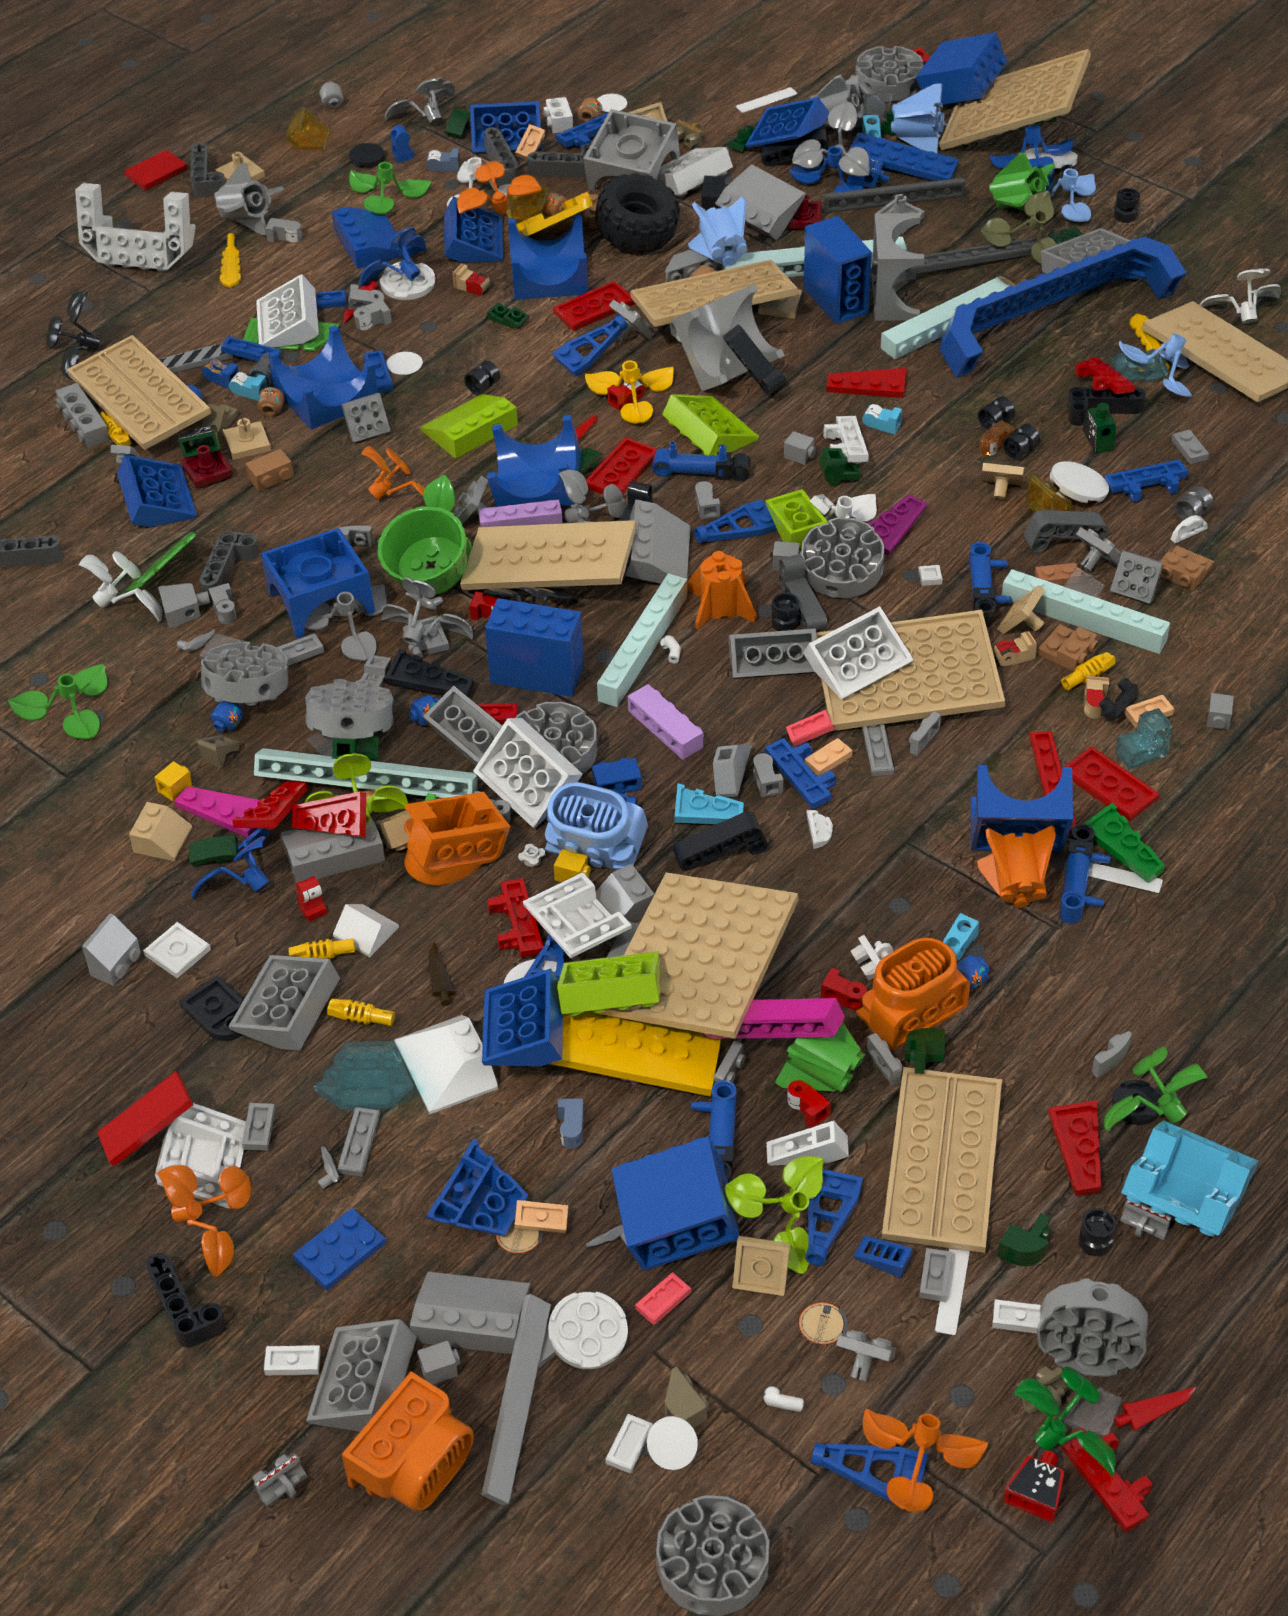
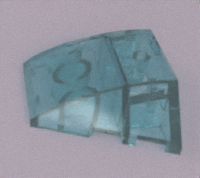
[314,1041,413,1110]

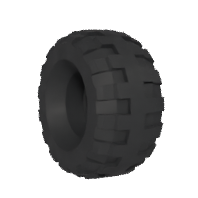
[595,173,680,253]

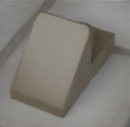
[202,404,239,436]
[197,735,240,768]

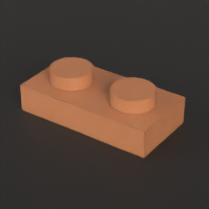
[1035,563,1081,585]

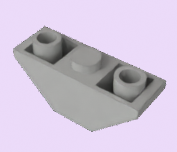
[665,250,717,282]
[713,743,752,797]

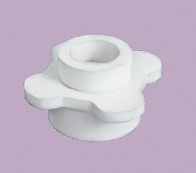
[518,844,545,867]

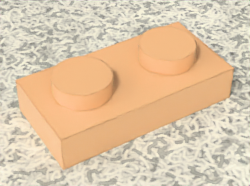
[515,124,545,160]
[1124,695,1174,728]
[804,738,853,776]
[514,1200,568,1233]

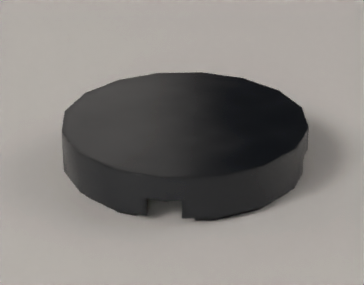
[349,143,384,168]
[1112,1080,1161,1125]

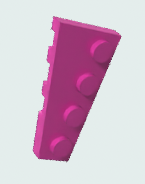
[174,786,259,837]

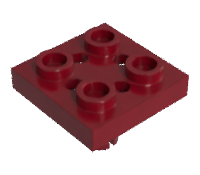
[786,194,821,229]
[181,445,233,488]

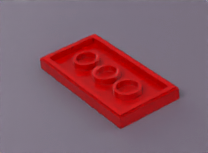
[553,281,636,331]
[586,437,658,495]
[1064,746,1160,822]
[97,1071,194,1166]

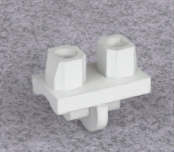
[851,935,893,981]

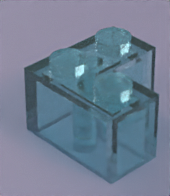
[1115,708,1173,770]

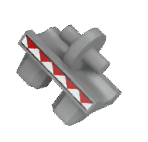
[1120,1200,1172,1240]
[253,1454,307,1506]

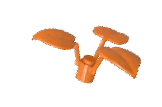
[457,161,542,214]
[362,446,425,500]
[157,1165,251,1278]
[862,1408,988,1512]

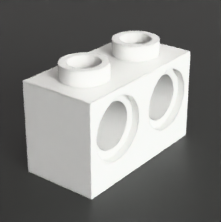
[543,97,573,134]

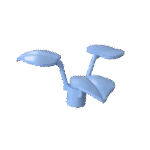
[1050,168,1096,222]
[1119,333,1192,398]

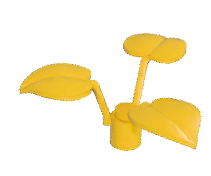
[585,361,674,424]

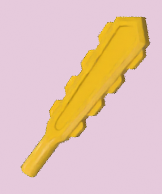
[220,233,241,288]
[1129,314,1169,371]

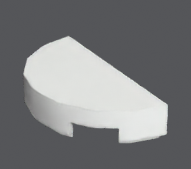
[1171,515,1207,543]
[806,810,833,849]

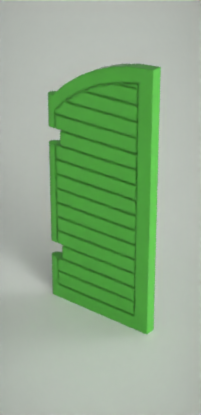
[243,318,340,351]
[121,532,196,594]

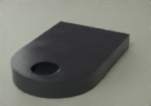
[179,975,243,1041]

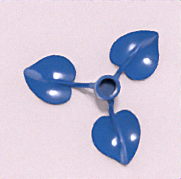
[990,125,1073,168]
[789,146,863,193]
[360,227,426,287]
[191,828,269,900]

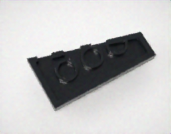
[385,648,474,697]

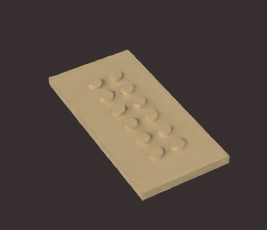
[630,260,798,327]
[1142,301,1288,402]
[67,335,211,450]
[460,520,637,590]
[881,1067,1002,1253]

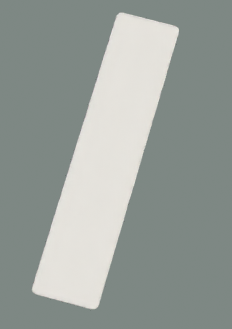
[736,87,797,113]
[1089,862,1163,893]
[935,1248,970,1335]

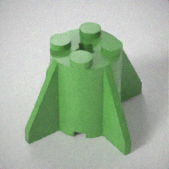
[989,152,1055,211]
[775,1022,865,1092]

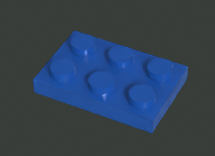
[293,1208,386,1291]

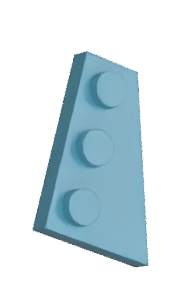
[675,783,744,824]

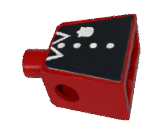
[1003,1450,1064,1523]

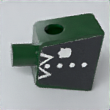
[1083,403,1116,454]
[178,425,222,458]

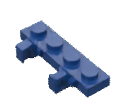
[556,112,609,148]
[1105,459,1188,502]
[765,738,836,810]

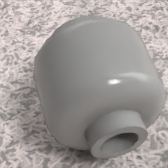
[319,82,343,108]

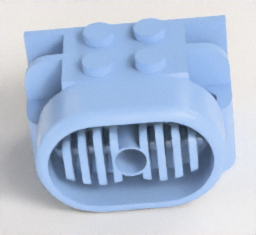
[545,782,648,870]

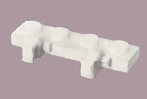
[823,416,869,463]

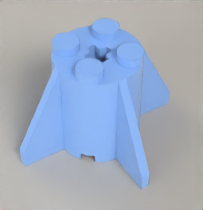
[891,84,947,154]
[688,196,747,266]

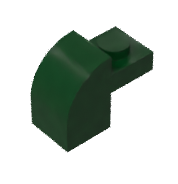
[819,448,861,486]
[332,735,379,759]
[904,1028,945,1074]
[997,1213,1051,1266]

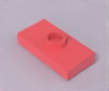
[786,710,834,746]
[635,1272,691,1325]

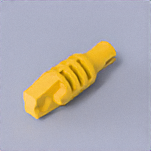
[100,411,131,446]
[1061,652,1116,691]
[289,938,355,960]
[327,999,395,1027]

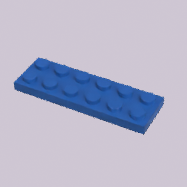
[849,132,959,181]

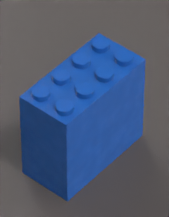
[916,32,1007,104]
[803,216,872,324]
[485,598,584,697]
[612,1136,740,1271]

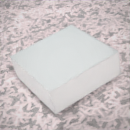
[918,565,943,586]

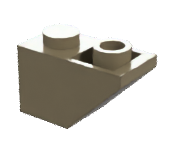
[665,1367,708,1428]

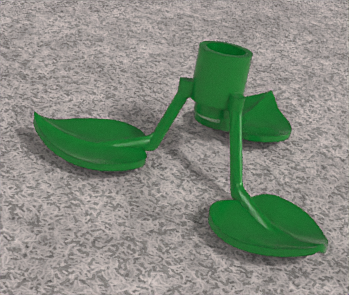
[1014,1367,1116,1476]

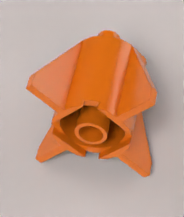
[687,551,757,630]
[977,826,1056,908]

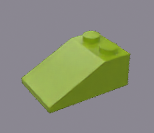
[765,489,828,551]

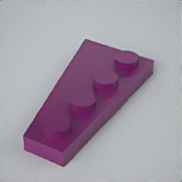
[868,494,927,556]

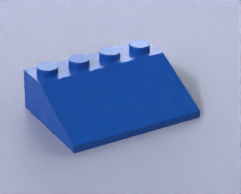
[745,97,830,148]
[470,101,542,154]
[444,196,503,262]
[331,207,404,269]
[117,455,197,527]
[482,968,563,1066]

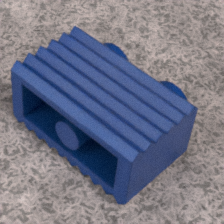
[592,758,642,794]

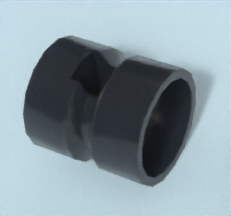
[1114,188,1140,223]
[464,360,500,395]
[977,396,1015,431]
[1002,424,1040,460]
[772,592,799,631]
[1079,1208,1116,1256]

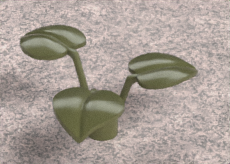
[981,191,1057,265]

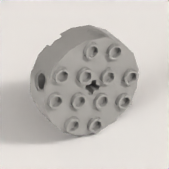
[855,46,923,101]
[801,518,884,599]
[201,642,289,706]
[305,679,394,739]
[516,702,597,774]
[1037,1279,1148,1377]
[656,1495,769,1616]

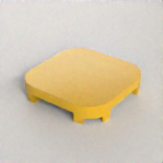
[517,191,593,236]

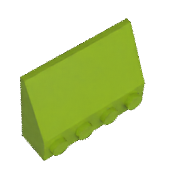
[420,394,518,459]
[662,394,759,456]
[557,951,661,1016]

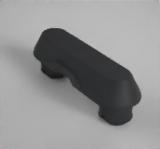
[1099,678,1138,720]

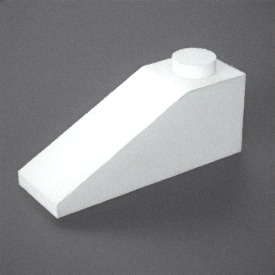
[767,1121,849,1165]

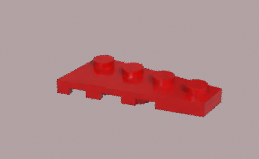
[826,368,907,398]
[232,781,308,830]
[292,791,366,838]
[1048,1100,1101,1196]

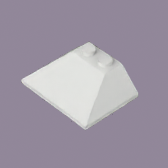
[523,873,632,958]
[394,1015,498,1114]
[155,1103,246,1209]

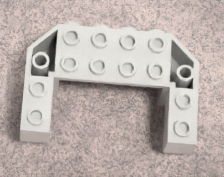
[75,183,195,271]

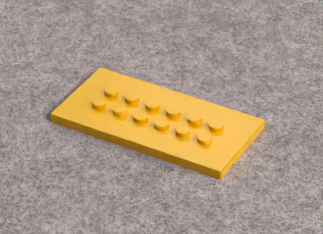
[549,1011,721,1097]

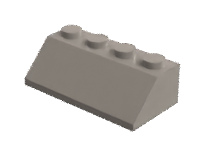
[728,629,816,678]
[423,686,502,766]

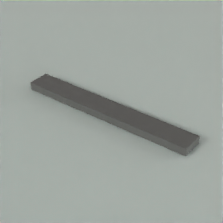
[823,178,965,213]
[907,237,1038,274]

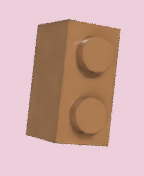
[245,449,294,491]

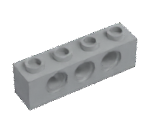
[55,383,110,448]

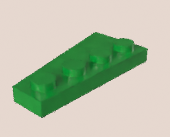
[1083,803,1165,883]

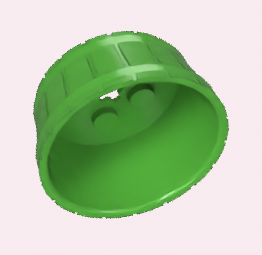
[378,506,467,595]

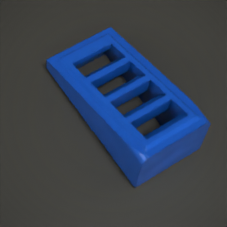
[854,1236,913,1278]

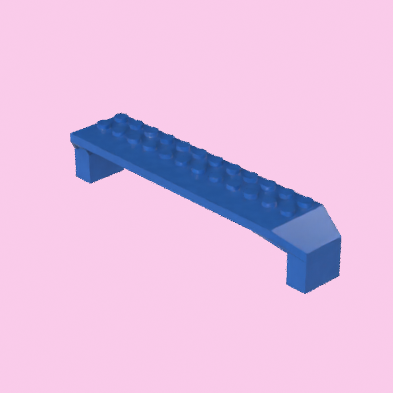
[940,237,1187,378]

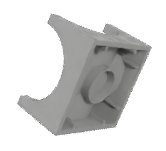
[583,109,680,191]
[871,213,924,321]
[672,283,785,391]

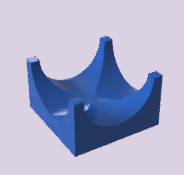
[508,214,588,300]
[268,325,378,430]
[487,415,581,507]
[261,528,375,638]
[970,765,1073,853]

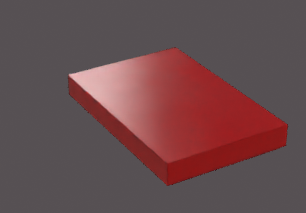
[124,150,188,190]

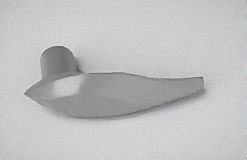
[405,592,443,610]
[177,629,215,652]
[318,1146,339,1189]
[586,1225,627,1247]

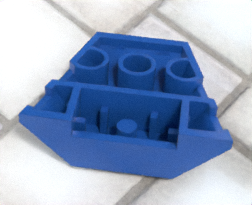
[426,1138,528,1237]

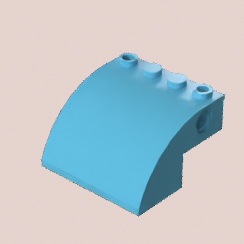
[1121,1120,1258,1236]

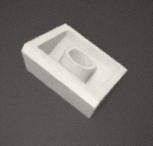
[333,904,399,958]

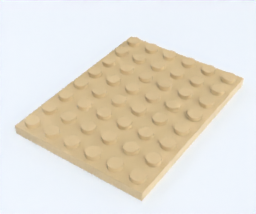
[939,49,1091,150]
[816,610,1005,731]
[599,873,799,1039]

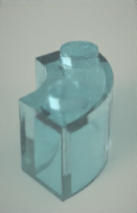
[1111,348,1168,382]

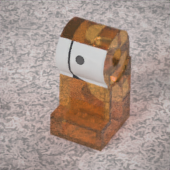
[980,420,1016,456]

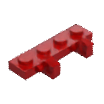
[1075,357,1135,394]
[487,878,544,958]
[1059,1427,1153,1533]

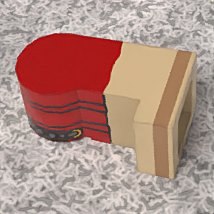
[453,264,491,295]
[992,631,1037,666]
[1084,676,1109,719]

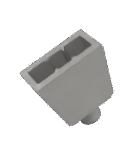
[158,583,210,628]

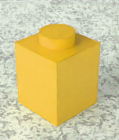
[155,761,192,802]
[554,849,591,882]

